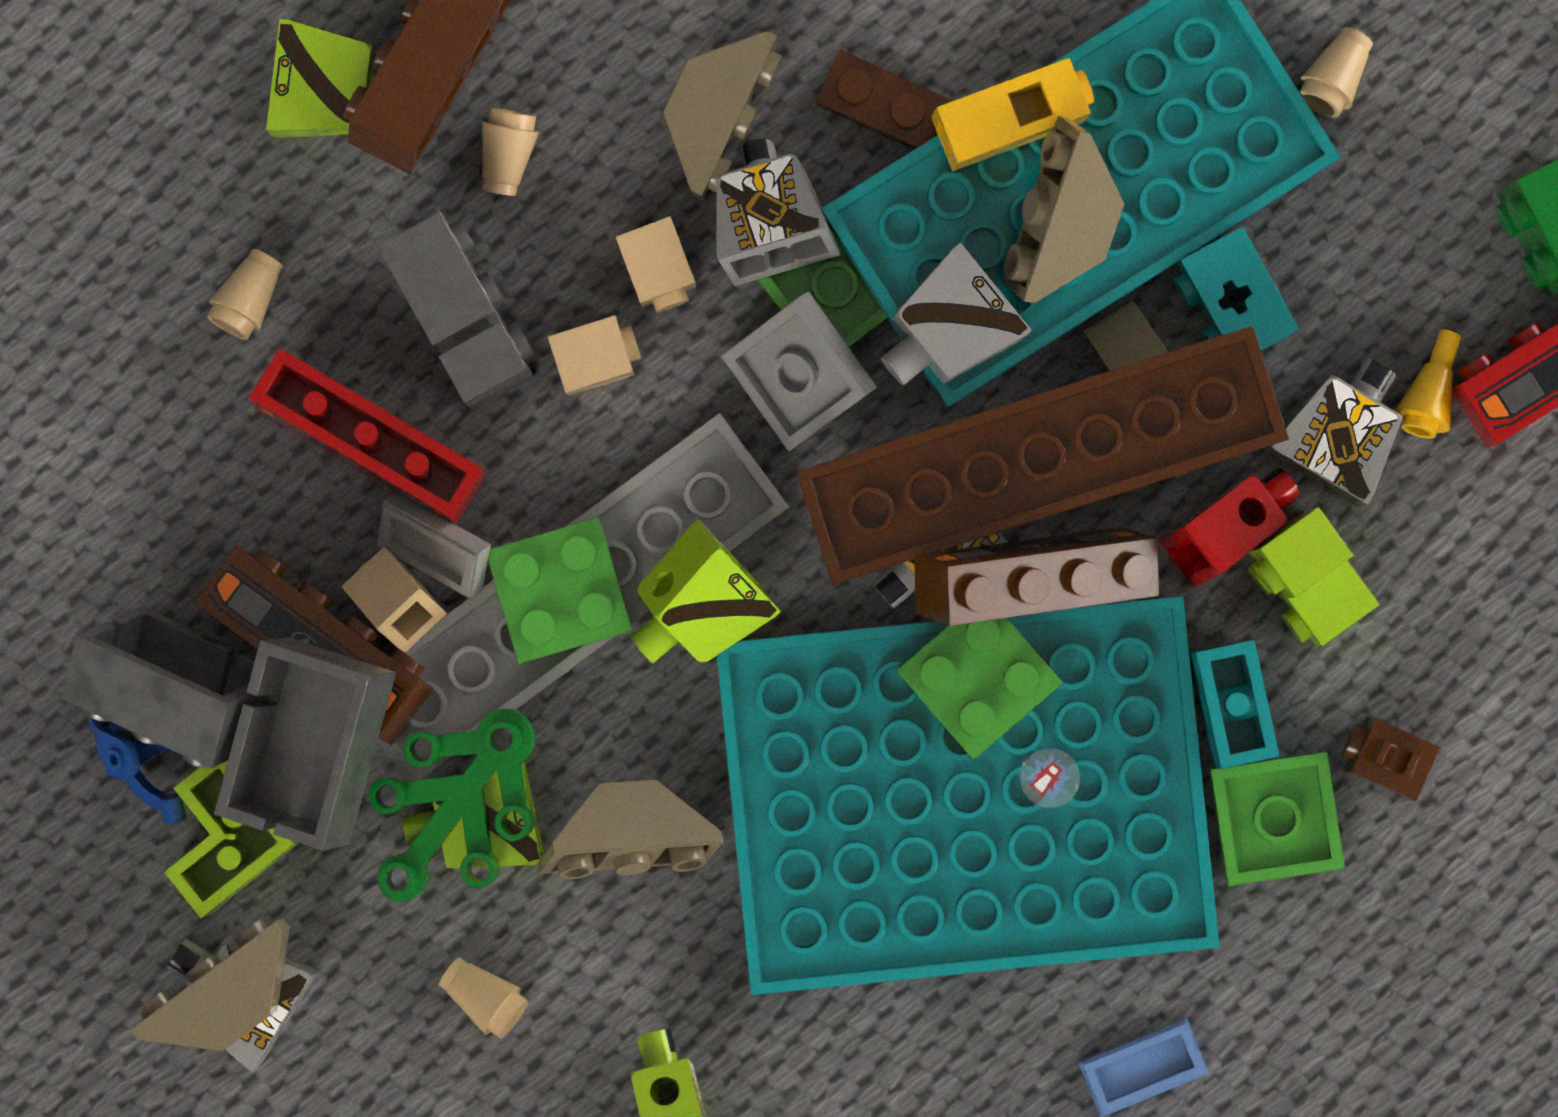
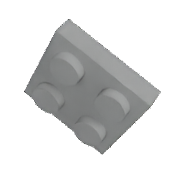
[721,291,877,452]

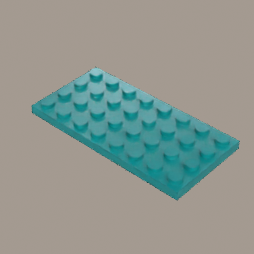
[821,0,1341,409]

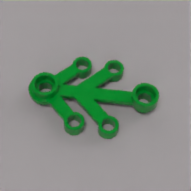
[369,708,535,902]

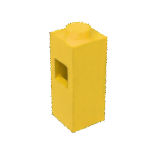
[931,58,1094,172]

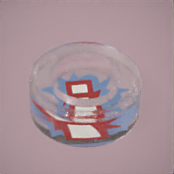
[1020,748,1080,808]

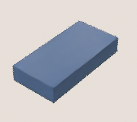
[1077,1017,1209,1117]

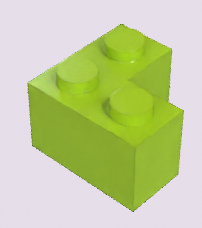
[1247,507,1380,646]
[164,760,299,918]

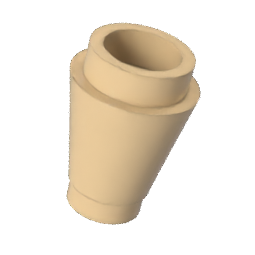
[1299,27,1373,118]
[481,107,539,196]
[206,249,283,340]
[439,957,529,1039]

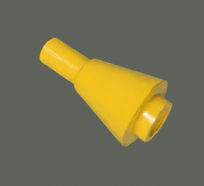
[1395,329,1462,439]

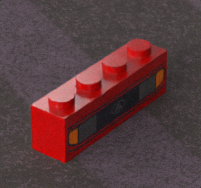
[1452,308,1558,448]
[249,348,485,525]

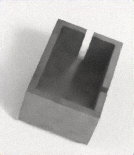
[377,212,537,410]
[62,606,281,768]
[214,638,396,851]

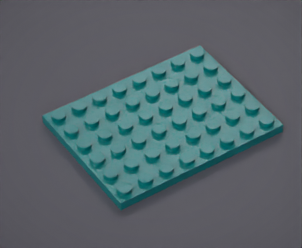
[717,596,1220,995]

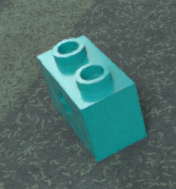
[1173,226,1299,351]
[1189,640,1279,769]

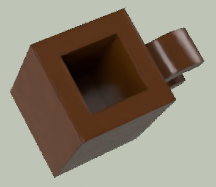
[1341,717,1441,801]

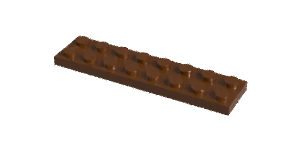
[796,325,1289,585]

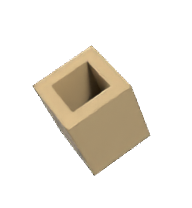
[616,216,696,312]
[548,315,642,396]
[341,547,447,653]

